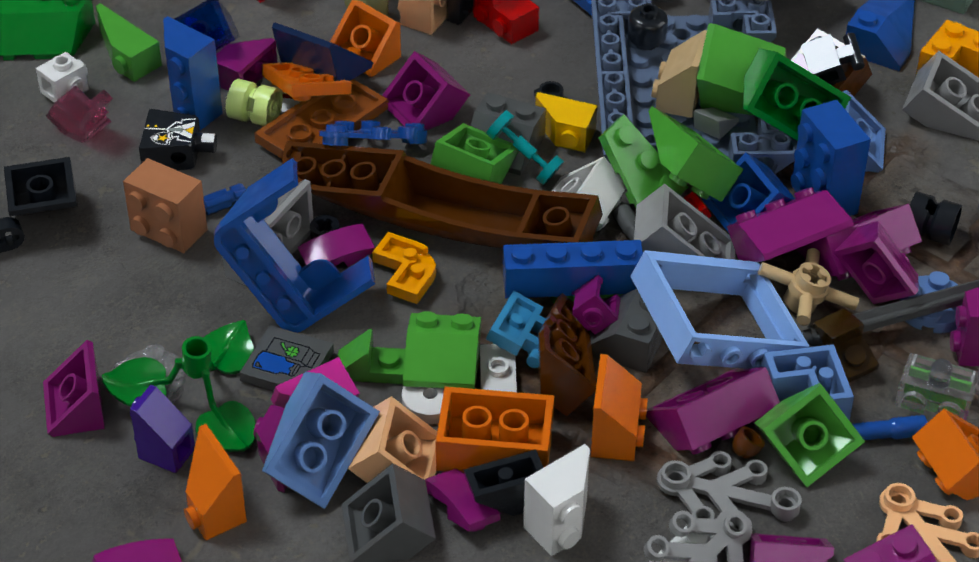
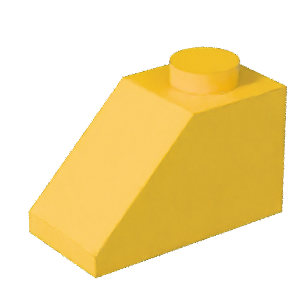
[535,92,597,152]

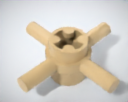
[758,248,859,326]

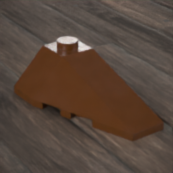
[538,293,596,416]

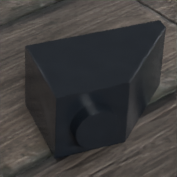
[464,450,544,516]

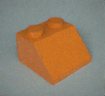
[591,354,648,461]
[912,408,979,500]

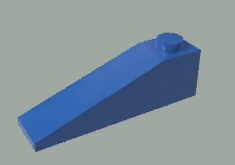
[846,0,914,71]

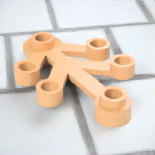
[876,483,979,562]

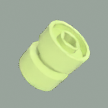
[225,79,283,126]

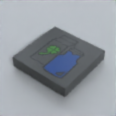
[240,325,334,391]

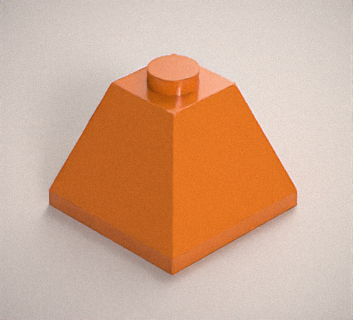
[184,424,247,540]

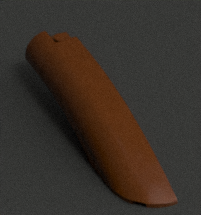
[282,141,603,249]

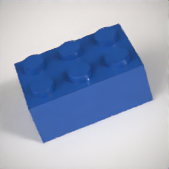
[791,100,871,216]

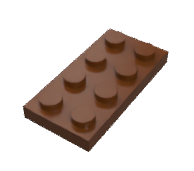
[254,79,388,159]

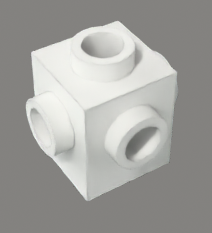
[36,52,89,106]

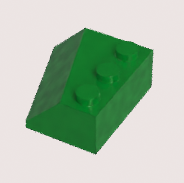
[0,0,96,60]

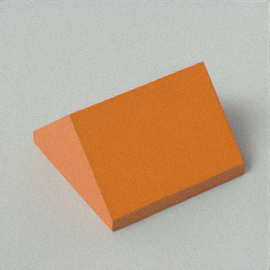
[330,0,401,77]

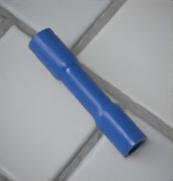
[852,415,927,440]

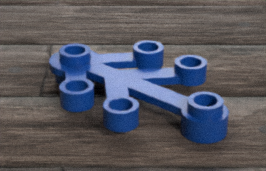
[319,120,427,146]

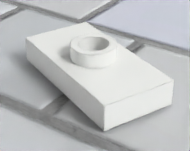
[480,344,517,392]

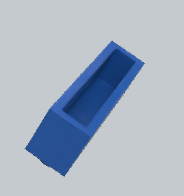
[503,240,643,299]

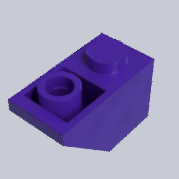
[130,385,195,473]

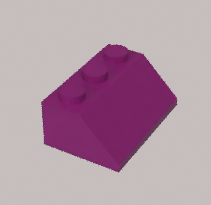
[726,187,854,262]
[796,204,922,281]
[646,367,780,454]

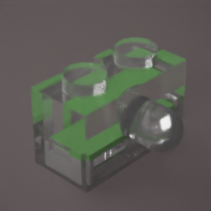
[895,353,979,421]

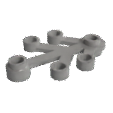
[657,451,802,532]
[644,509,752,562]

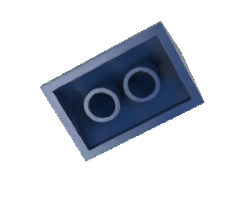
[272,22,374,81]

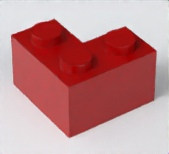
[473,0,539,45]

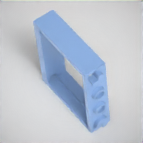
[630,250,810,369]

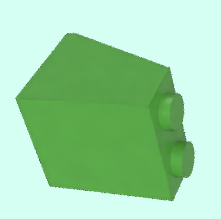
[697,23,786,115]

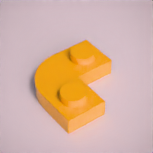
[372,232,436,304]

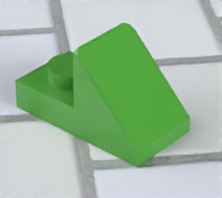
[338,329,405,384]

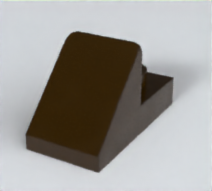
[813,308,879,383]

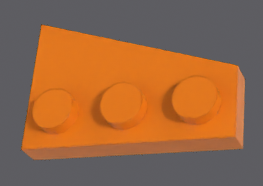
[262,63,352,101]

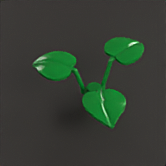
[102,320,255,452]

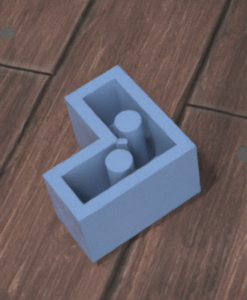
[762,344,854,421]

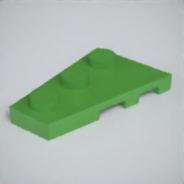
[598,114,688,208]

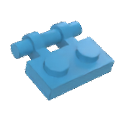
[485,291,546,368]

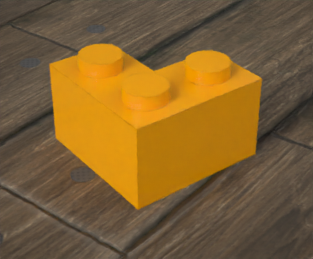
[916,20,979,78]

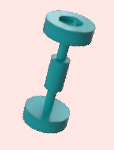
[486,110,565,185]

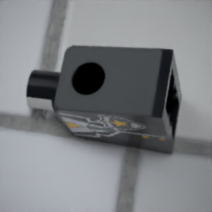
[139,109,217,170]

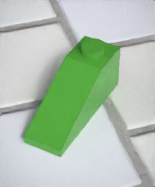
[96,3,162,82]

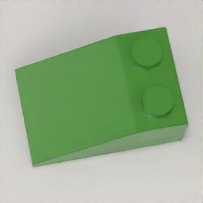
[648,106,744,202]

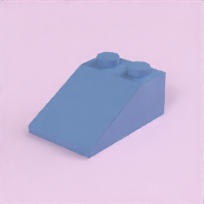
[262,372,380,509]

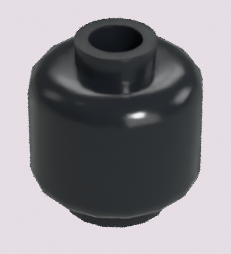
[627,3,668,51]

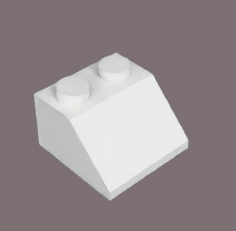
[551,157,626,232]
[523,444,590,557]

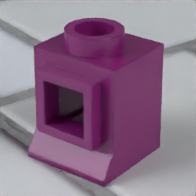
[572,274,621,335]

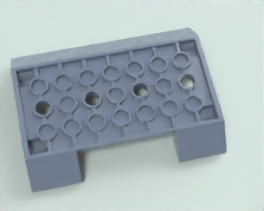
[591,0,797,174]

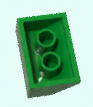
[743,48,851,141]

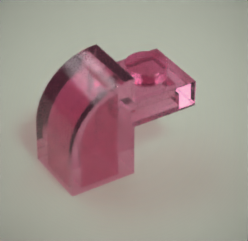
[46,86,113,142]

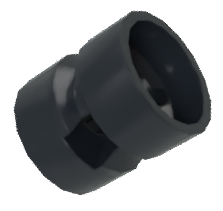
[910,191,963,246]

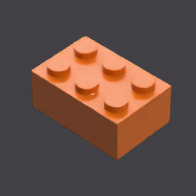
[436,386,554,473]

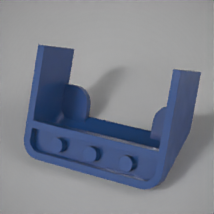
[214,158,375,333]

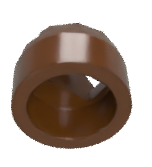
[732,426,765,459]

